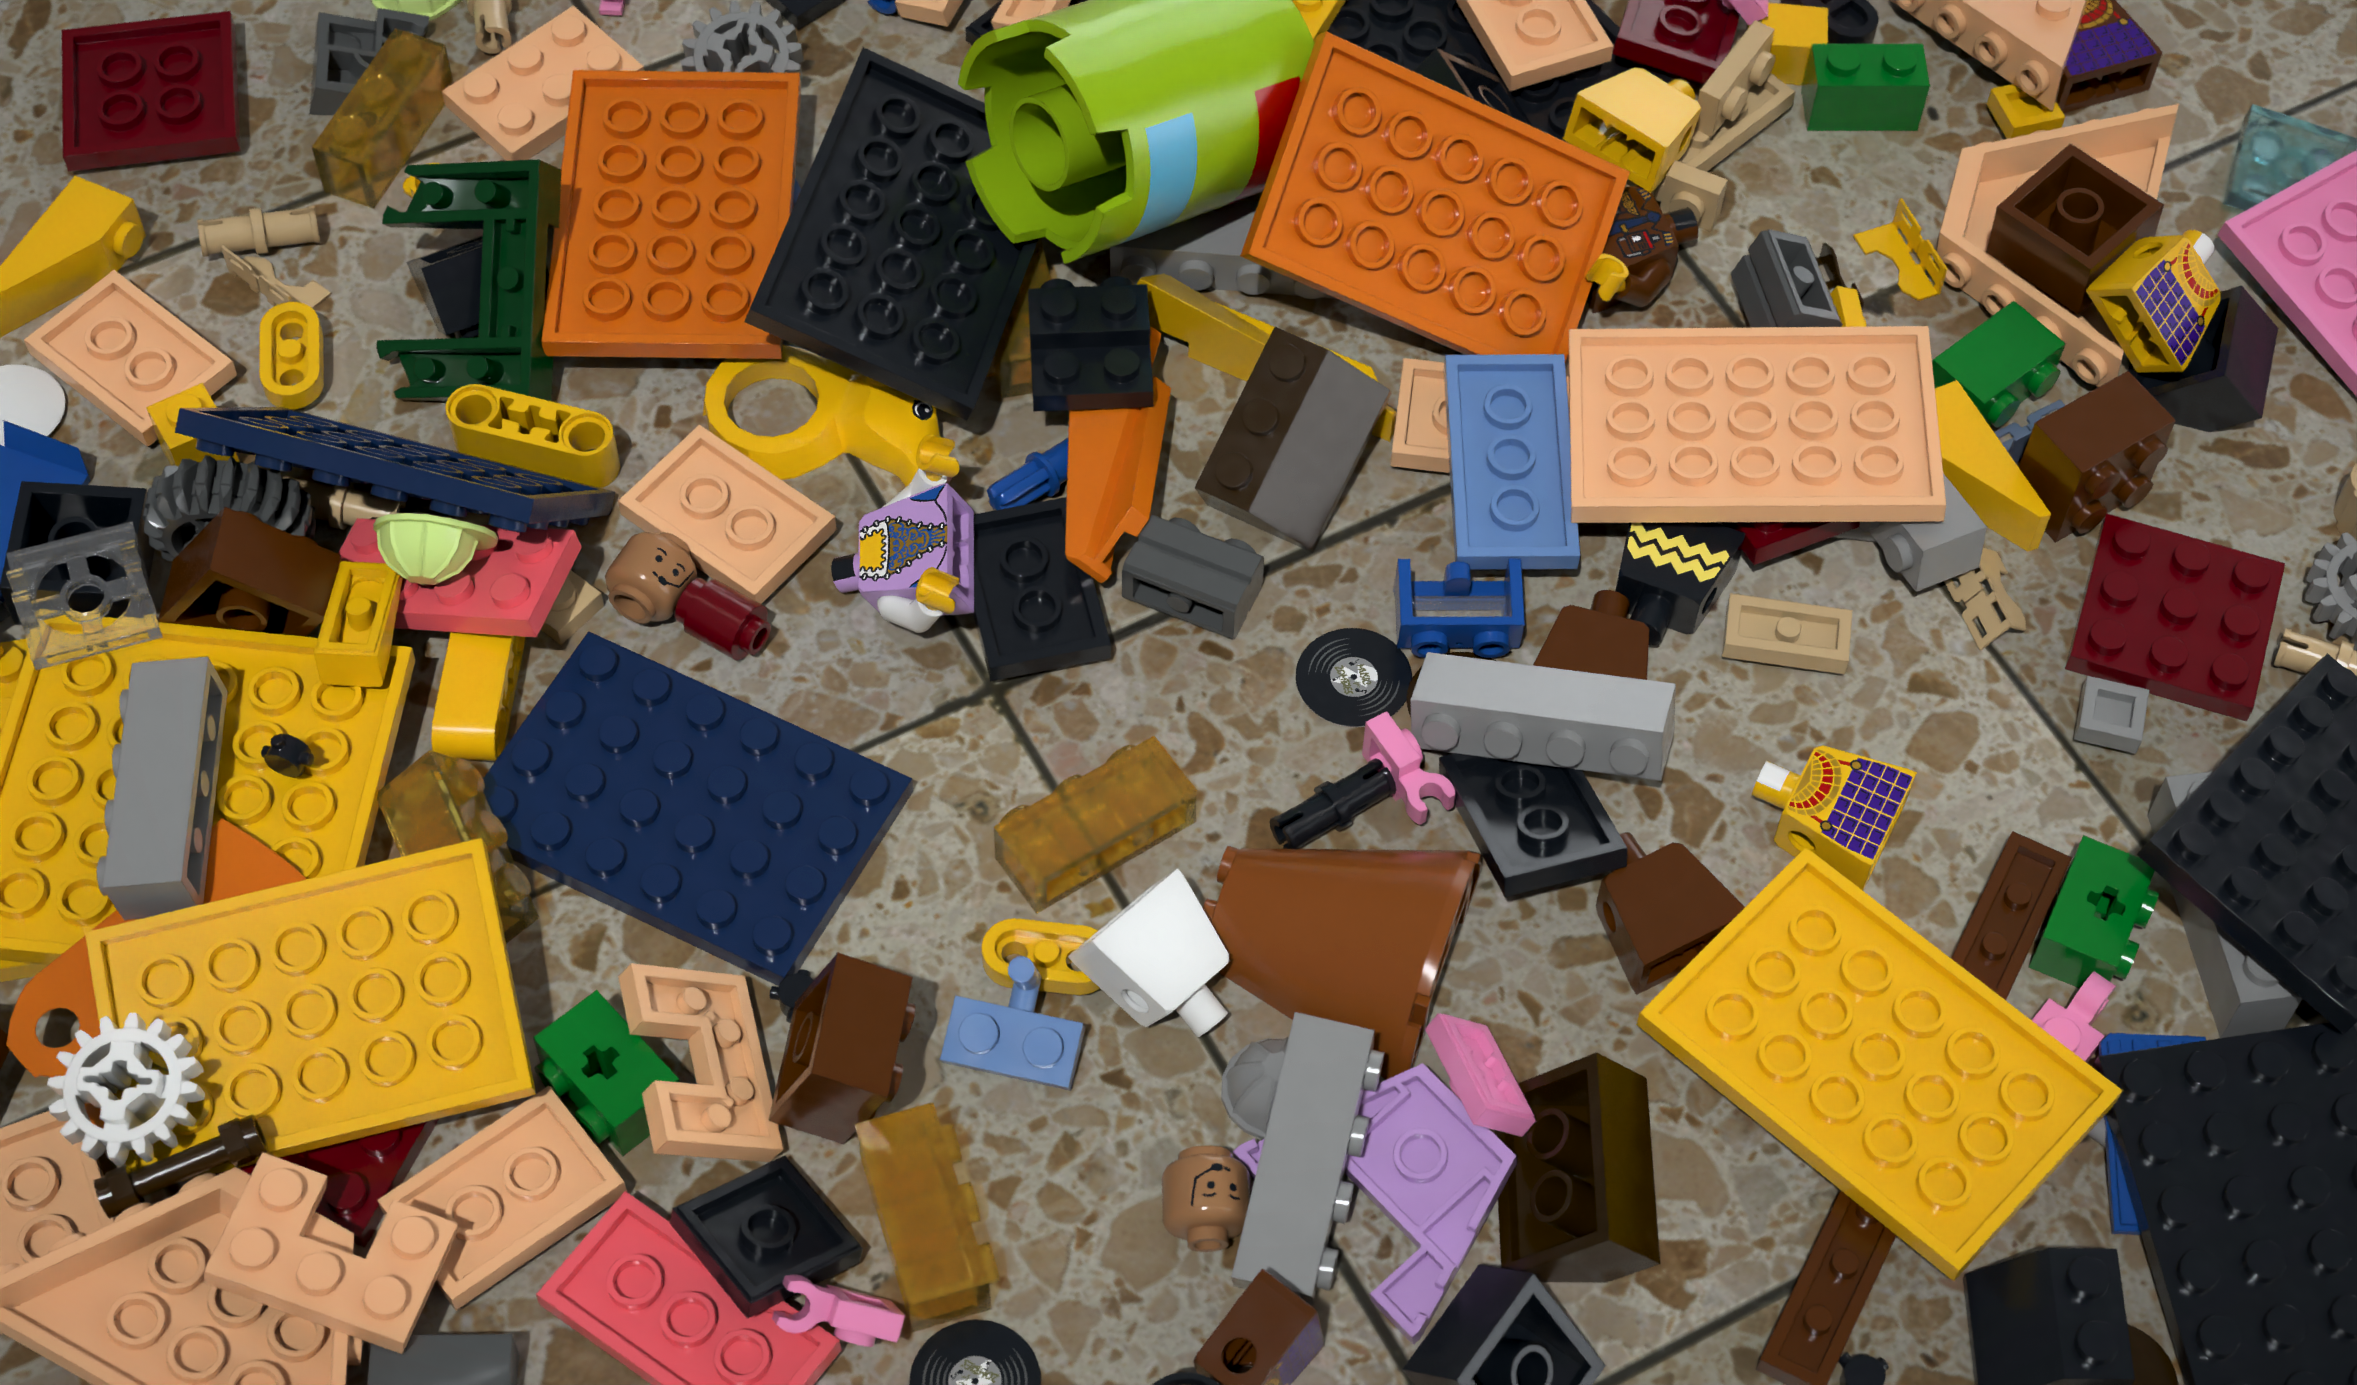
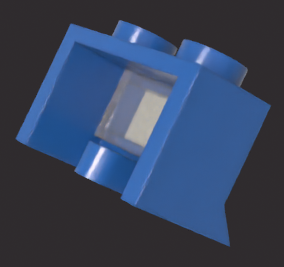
[1393,559,1525,658]

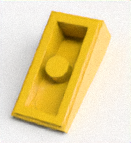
[314,561,403,687]

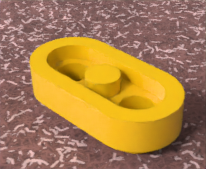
[259,302,324,409]
[982,918,1100,995]

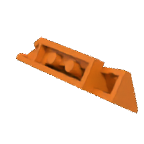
[1065,327,1171,583]

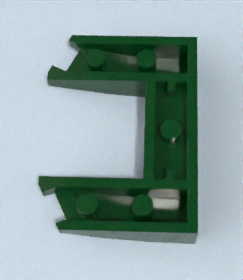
[376,159,562,402]

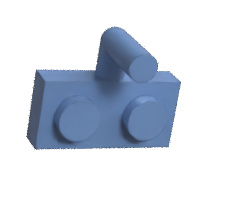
[940,956,1085,1091]

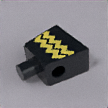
[1615,522,1746,645]

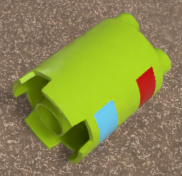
[958,0,1314,264]

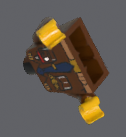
[1585,186,1698,314]

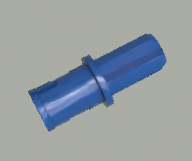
[987,438,1068,510]

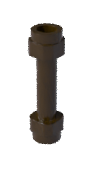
[94,1114,269,1218]

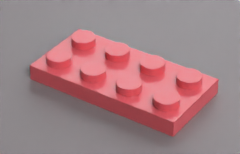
[320,518,582,637]
[536,1191,842,1385]

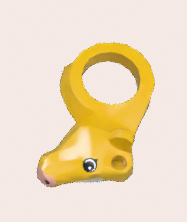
[703,344,953,486]

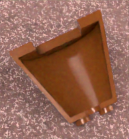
[1203,846,1483,1079]

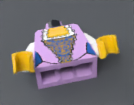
[831,434,974,633]

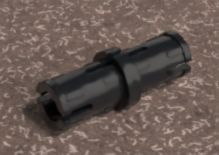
[1269,758,1396,849]

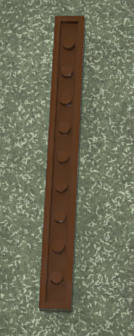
[1756,831,2072,1385]

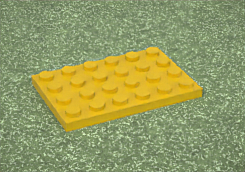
[85,838,536,1182]
[1636,847,2123,1281]

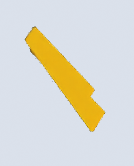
[1137,273,1396,442]

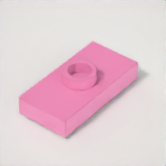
[1425,1013,1536,1137]

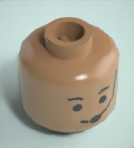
[605,532,697,624]
[1162,1145,1251,1252]

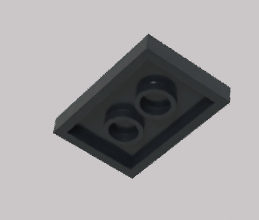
[973,497,1111,682]
[1439,753,1627,897]

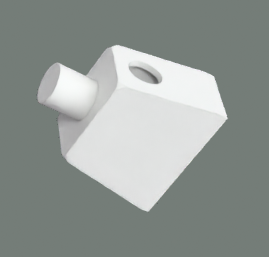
[1068,868,1229,1037]

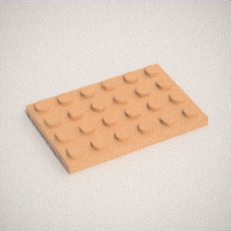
[1568,326,1946,523]

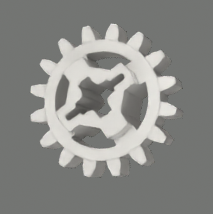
[47,1013,205,1166]

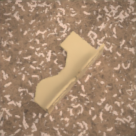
[221,245,331,309]
[1944,548,2026,650]

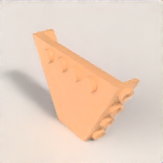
[1890,0,2088,111]
[1935,104,2179,387]
[0,1167,362,1385]

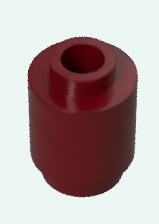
[675,578,771,661]

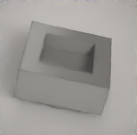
[2074,676,2149,754]

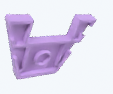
[1233,1063,1517,1345]

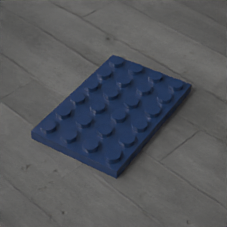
[175,407,615,532]
[453,631,913,986]

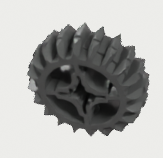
[143,455,316,561]

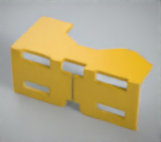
[1853,198,1948,301]

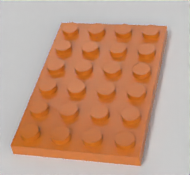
[1240,31,1630,362]
[541,70,801,359]

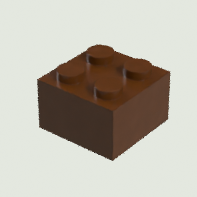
[1986,143,2164,315]
[2019,371,2176,543]
[157,507,340,637]
[768,952,916,1144]

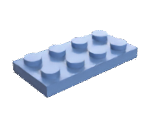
[1444,354,1580,570]

